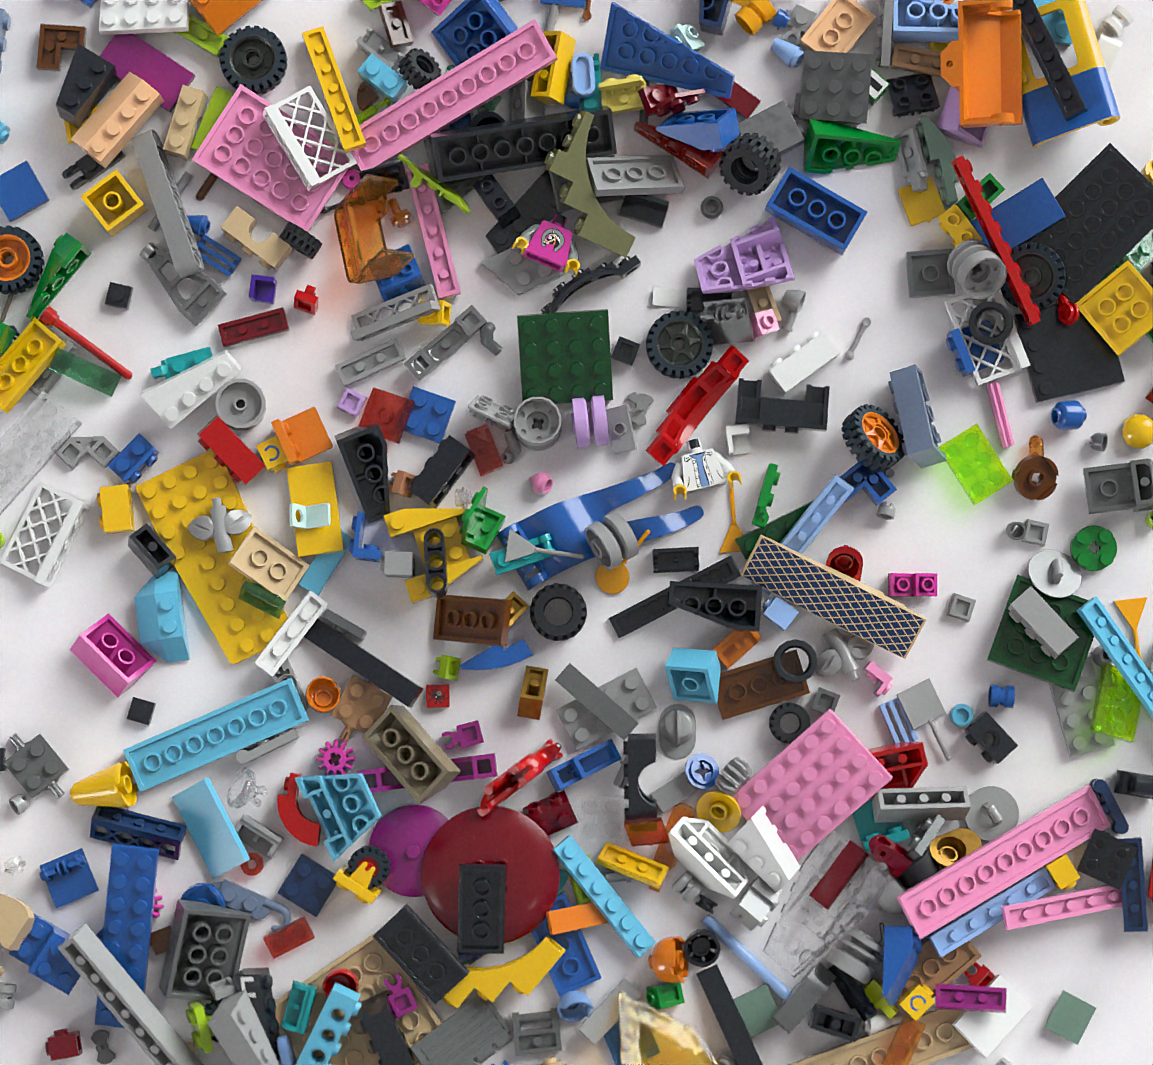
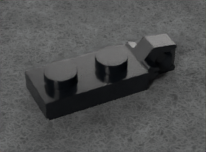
[828,964,878,1022]

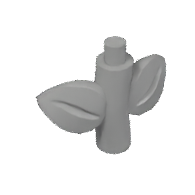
[187,497,252,553]
[816,628,874,682]

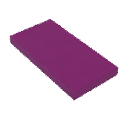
[100,34,196,113]

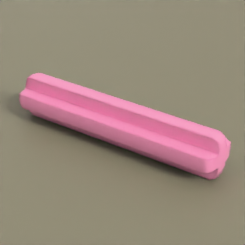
[986,382,1014,448]

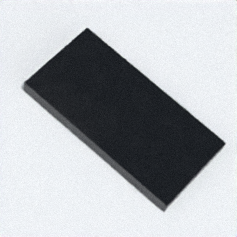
[457,863,506,954]
[373,904,470,1005]

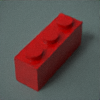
[197,415,265,485]

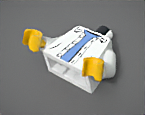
[671,438,742,500]

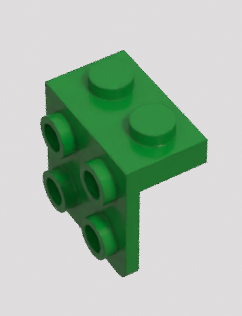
[460,487,506,555]

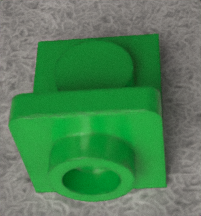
[646,983,685,1009]

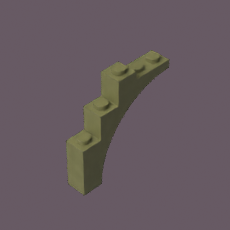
[544,110,636,258]

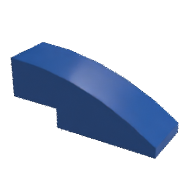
[460,639,533,671]
[546,738,622,792]

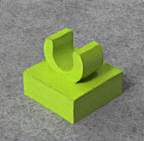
[433,655,461,681]

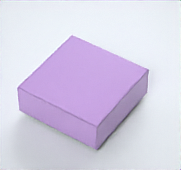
[336,387,367,418]

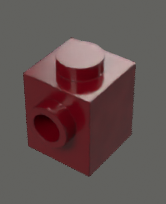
[45,1028,83,1061]

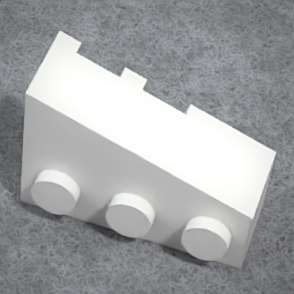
[727,806,800,892]

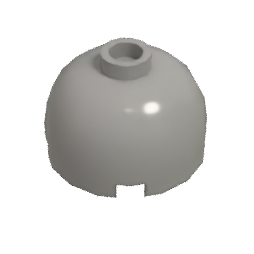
[872,868,907,915]

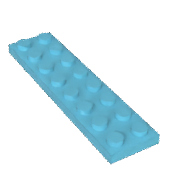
[123,678,309,792]

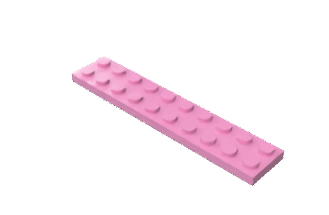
[351,19,558,171]
[896,785,1111,939]

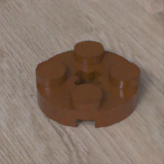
[1011,454,1058,500]

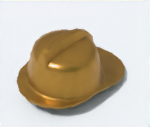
[929,828,982,869]

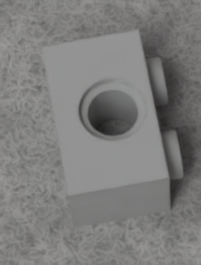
[380,551,415,578]

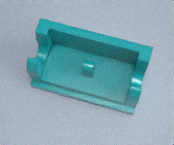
[281,980,318,1035]

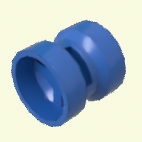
[988,684,1015,708]

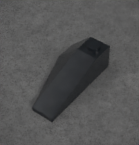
[334,423,390,523]
[668,581,762,632]

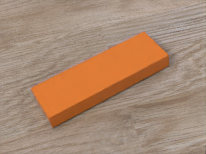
[546,902,608,935]

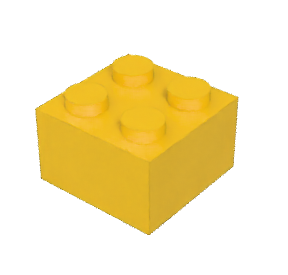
[80,169,148,237]

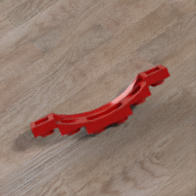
[645,345,749,466]

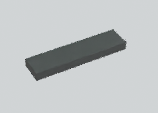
[555,663,639,740]

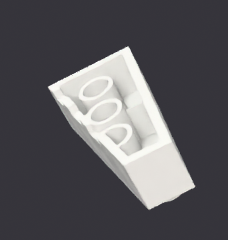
[141,350,241,429]

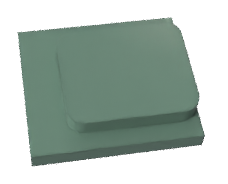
[733,984,778,1038]
[1044,990,1096,1045]

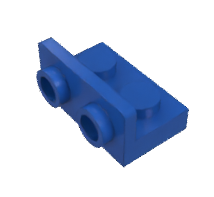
[107,433,160,485]

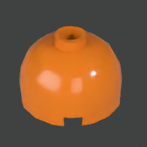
[648,936,689,983]

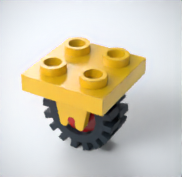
[333,845,391,904]

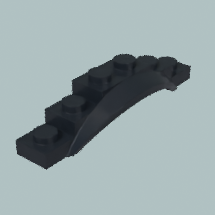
[541,255,641,313]

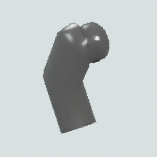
[480,322,503,356]

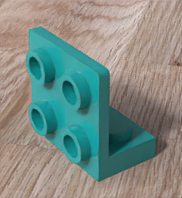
[852,799,910,851]

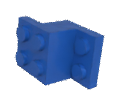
[9,913,81,995]

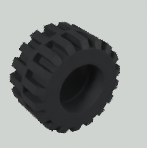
[719,133,781,196]
[529,583,587,641]

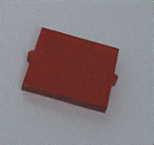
[624,817,669,847]

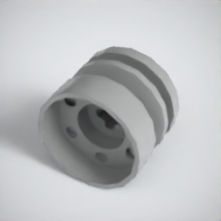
[947,239,1007,299]
[514,397,562,451]
[825,925,884,985]

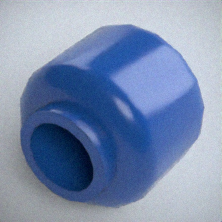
[1051,400,1087,431]

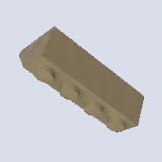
[362,705,461,804]

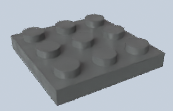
[799,50,873,124]

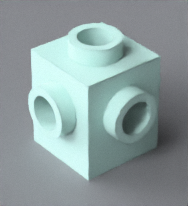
[669,23,705,52]

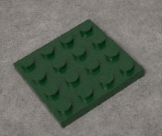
[517,309,613,404]
[987,575,1105,692]

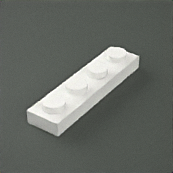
[253,590,328,677]

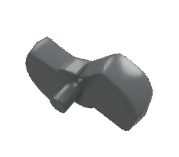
[91,1029,116,1064]

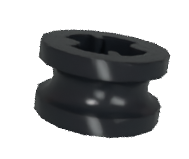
[695,894,718,914]

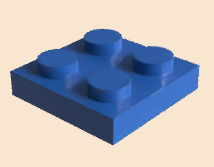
[398,386,456,444]

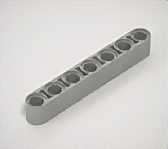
[132,129,204,278]

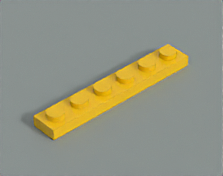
[302,26,366,153]

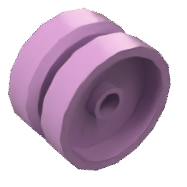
[571,395,609,449]

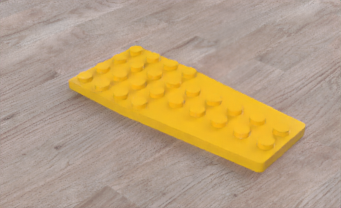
[135,450,288,664]

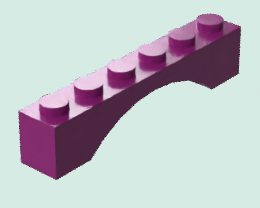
[357,753,498,793]

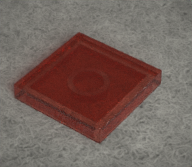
[358,387,415,444]

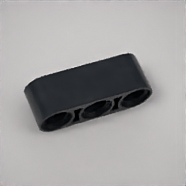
[424,528,448,598]

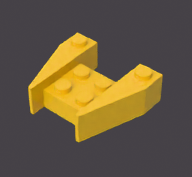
[384,508,484,604]

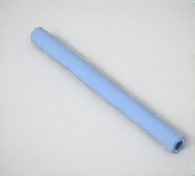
[702,914,791,1000]

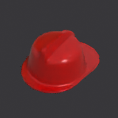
[826,545,863,581]

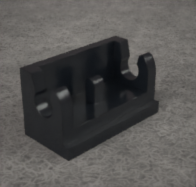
[686,288,733,314]
[652,547,700,573]

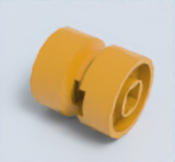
[734,0,777,36]

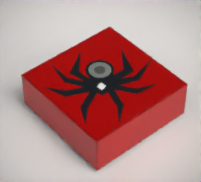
[426,684,450,708]

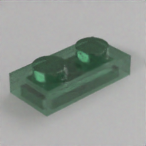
[239,580,286,619]

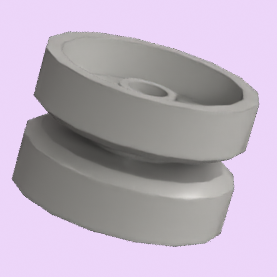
[215,379,266,431]
[584,511,639,570]

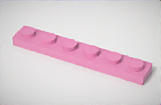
[406,163,461,300]
[1001,885,1122,930]

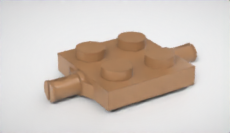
[331,675,392,742]

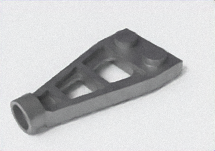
[140,242,227,327]

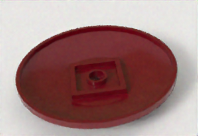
[421,806,560,943]

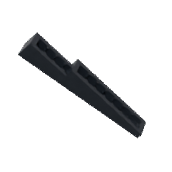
[609,555,741,638]
[304,618,424,708]
[696,964,763,1065]

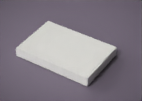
[952,974,1032,1058]

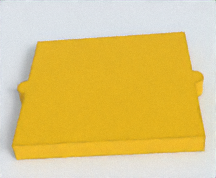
[897,177,945,226]

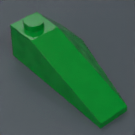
[803,119,901,174]
[26,232,92,321]

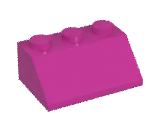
[70,613,156,697]

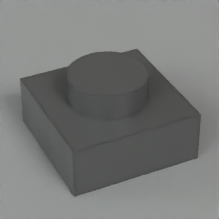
[811,687,841,714]

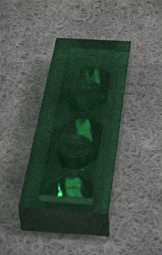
[48,347,121,397]

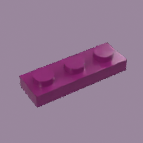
[935,984,1007,1013]

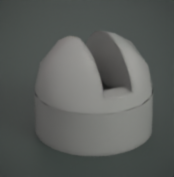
[876,501,896,520]
[9,794,29,815]

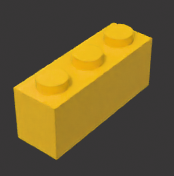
[530,31,576,105]

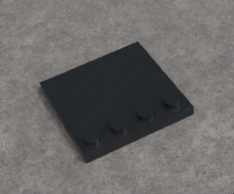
[1014,302,1125,403]

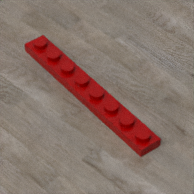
[951,155,1041,327]

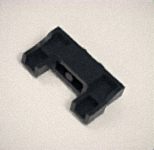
[735,378,830,434]

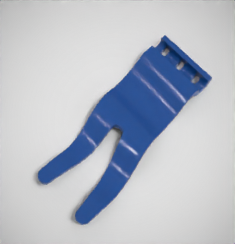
[497,463,704,590]

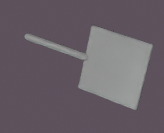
[896,678,950,761]

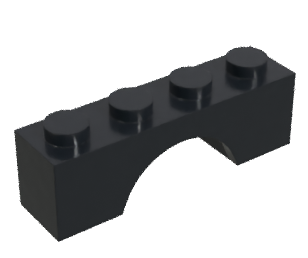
[623,733,657,829]

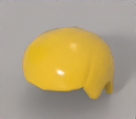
[1121,413,1153,449]

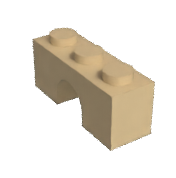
[163,85,208,161]
[221,206,293,271]

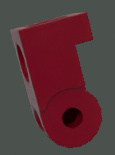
[868,835,913,878]

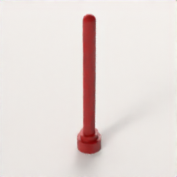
[39,306,133,380]

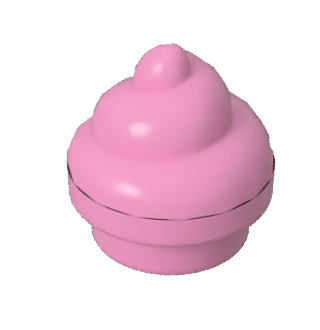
[529,472,553,494]

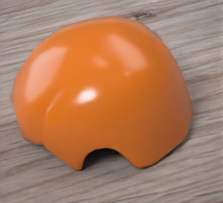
[306,676,340,713]

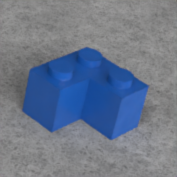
[840,460,897,506]

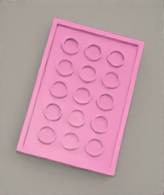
[192,84,349,232]
[731,709,893,861]

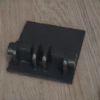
[886,74,940,118]
[358,161,410,199]
[1077,828,1138,890]

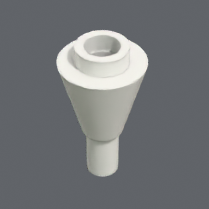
[861,1014,905,1036]

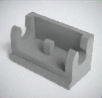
[356,27,405,72]
[235,814,285,860]

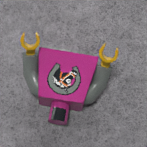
[512,214,580,275]

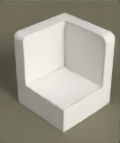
[725,424,750,456]

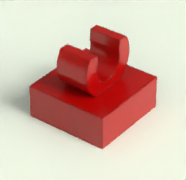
[294,285,318,315]
[964,962,995,987]

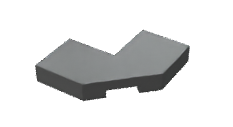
[55,436,120,469]

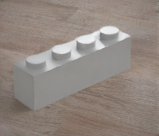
[871,787,971,823]

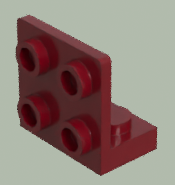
[638,84,706,117]

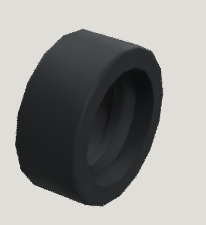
[969,301,1013,345]
[773,639,818,683]

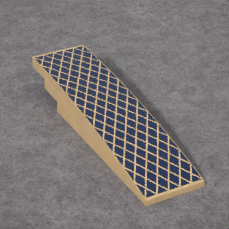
[740,535,926,659]

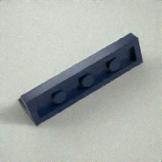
[90,806,187,860]
[1119,837,1148,932]

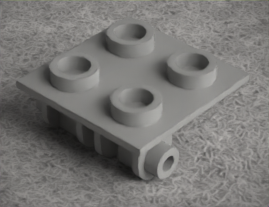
[467,395,515,431]

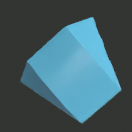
[295,773,381,862]

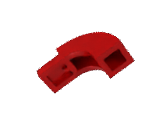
[277,772,322,847]

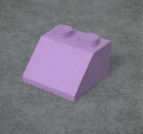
[937,87,989,148]

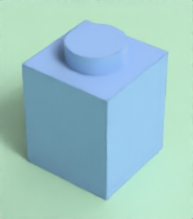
[762,596,799,631]

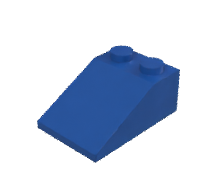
[656,108,740,152]
[883,926,923,1006]

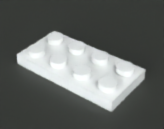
[99,0,190,35]

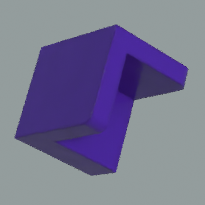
[249,275,277,304]

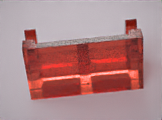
[464,424,504,477]

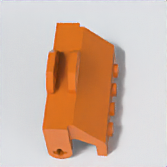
[941,0,1023,128]

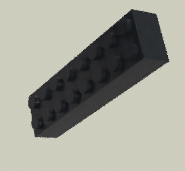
[429,105,617,183]

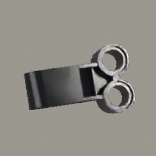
[1114,770,1153,799]

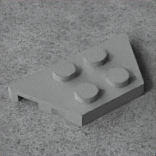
[481,247,560,295]

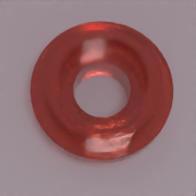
[241,853,264,876]

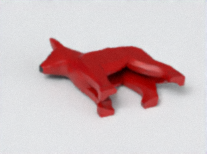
[477,739,563,816]

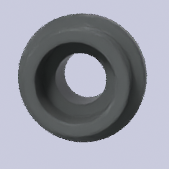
[700,196,723,219]

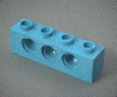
[296,983,361,1065]

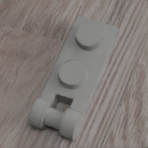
[236,729,300,764]

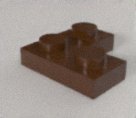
[36,24,87,71]

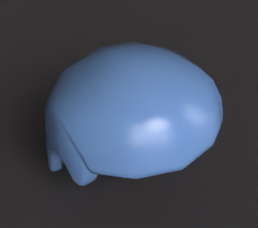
[557,990,594,1023]

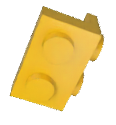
[937,204,983,247]

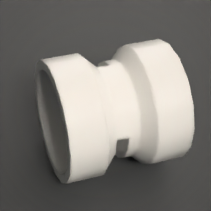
[1101,5,1134,37]

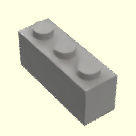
[1008,586,1078,659]

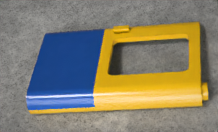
[1021,0,1120,149]

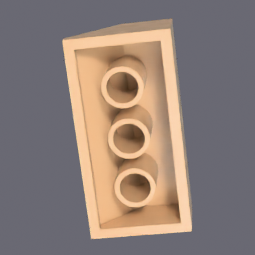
[71,72,164,168]

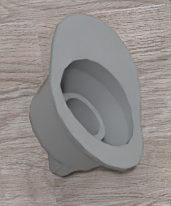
[659,704,696,759]

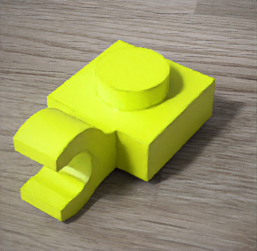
[864,978,900,1019]

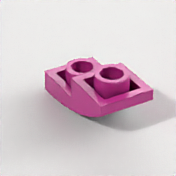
[888,573,937,597]

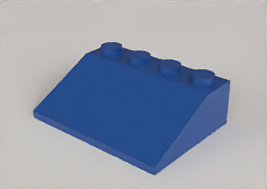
[431,0,519,66]

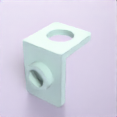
[289,503,331,529]

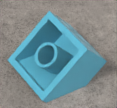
[665,648,721,703]

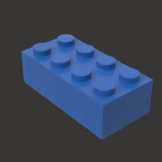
[764,167,867,255]

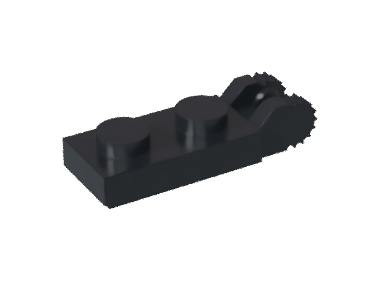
[62,150,126,190]

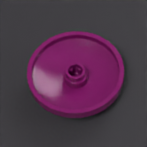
[369,805,449,897]

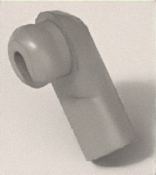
[501,430,521,464]

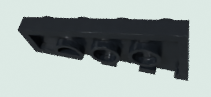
[485,170,565,254]

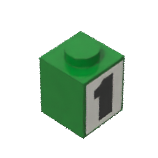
[869,69,890,106]

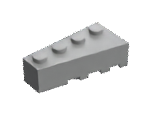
[208,990,279,1065]

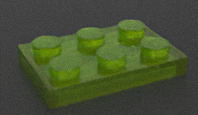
[939,424,1014,505]
[1090,663,1141,743]

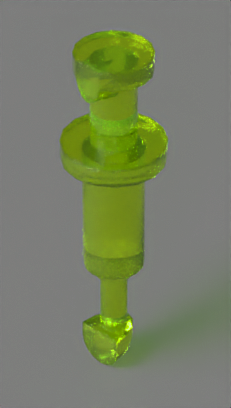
[355,98,391,124]

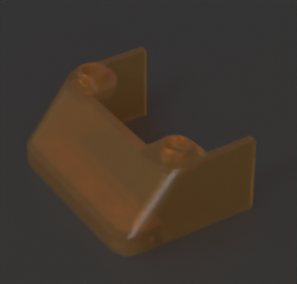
[334,174,414,284]

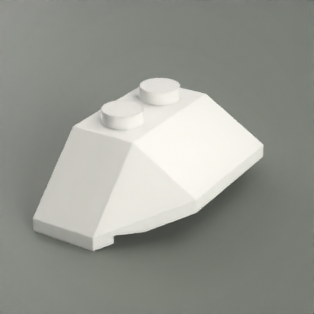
[668,817,748,898]

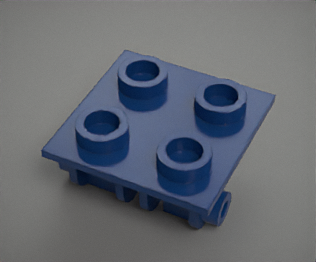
[39,848,99,908]

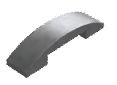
[404,305,487,381]

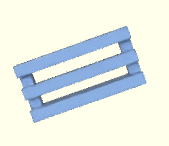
[879,698,918,744]

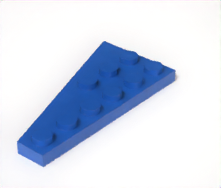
[600,2,735,99]

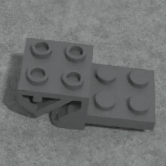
[1083,459,1153,514]

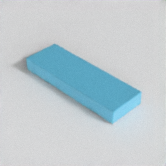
[298,531,354,596]

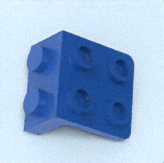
[946,320,1004,377]

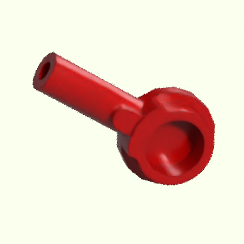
[1058,292,1080,325]

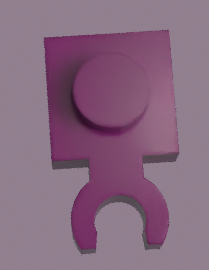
[441,720,484,749]
[384,973,418,1018]

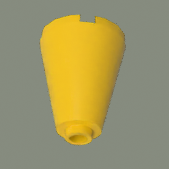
[70,762,138,808]

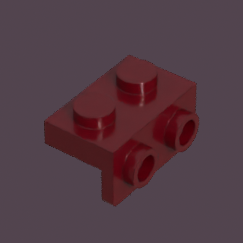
[523,790,578,836]

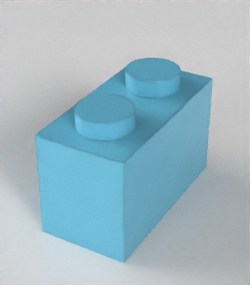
[357,53,408,104]

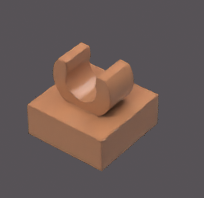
[388,470,415,498]

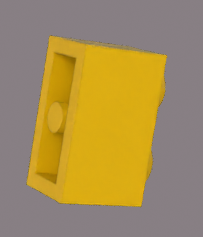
[97,484,135,534]

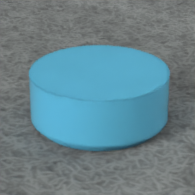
[949,704,973,727]

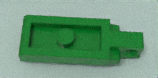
[751,463,780,528]

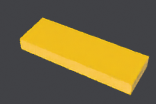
[597,841,669,889]

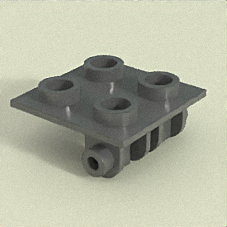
[700,298,754,345]

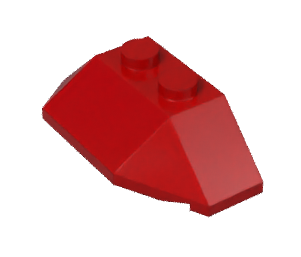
[868,742,928,798]

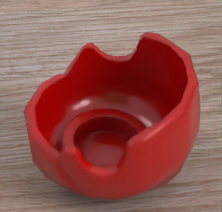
[323,967,358,998]

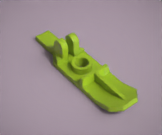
[397,154,471,214]

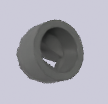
[1089,433,1108,452]
[1006,522,1026,540]

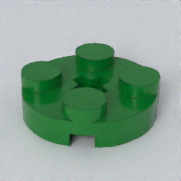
[1070,525,1117,571]

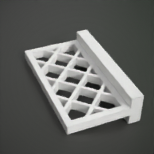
[262,86,357,192]
[944,290,1030,386]
[0,482,91,587]

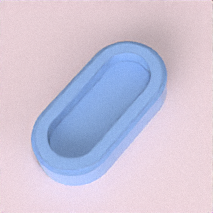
[571,53,595,98]

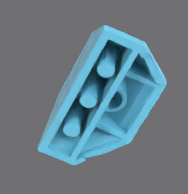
[134,570,190,663]

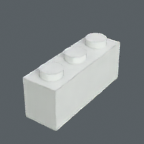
[768,331,840,395]

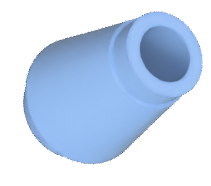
[770,38,804,68]

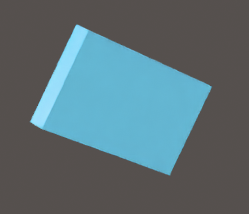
[172,777,250,879]

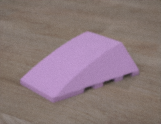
[694,215,795,294]

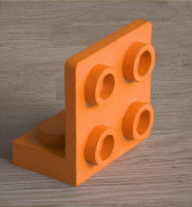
[271,407,333,466]

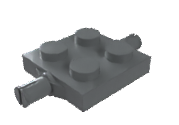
[4,733,69,799]

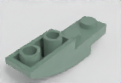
[916,116,959,206]

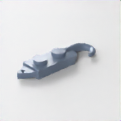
[207,879,291,932]

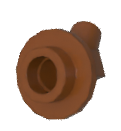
[388,198,412,228]

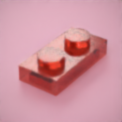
[263,916,315,959]

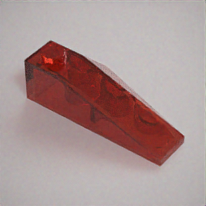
[633,121,723,179]

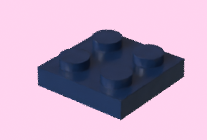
[278,853,337,917]

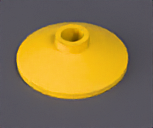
[696,791,741,833]

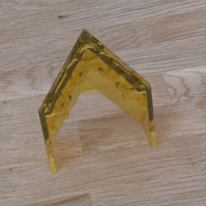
[618,991,718,1065]

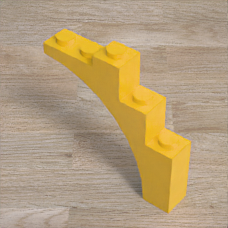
[442,935,565,1008]

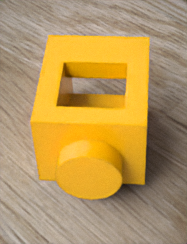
[417,300,452,327]

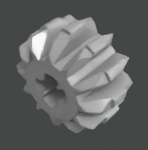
[715,757,753,796]

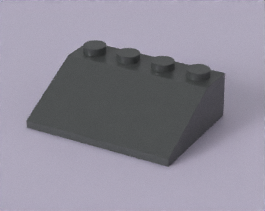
[159,900,251,1001]

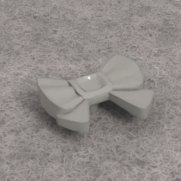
[627,392,654,425]

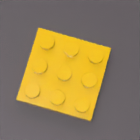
[1075,260,1153,356]

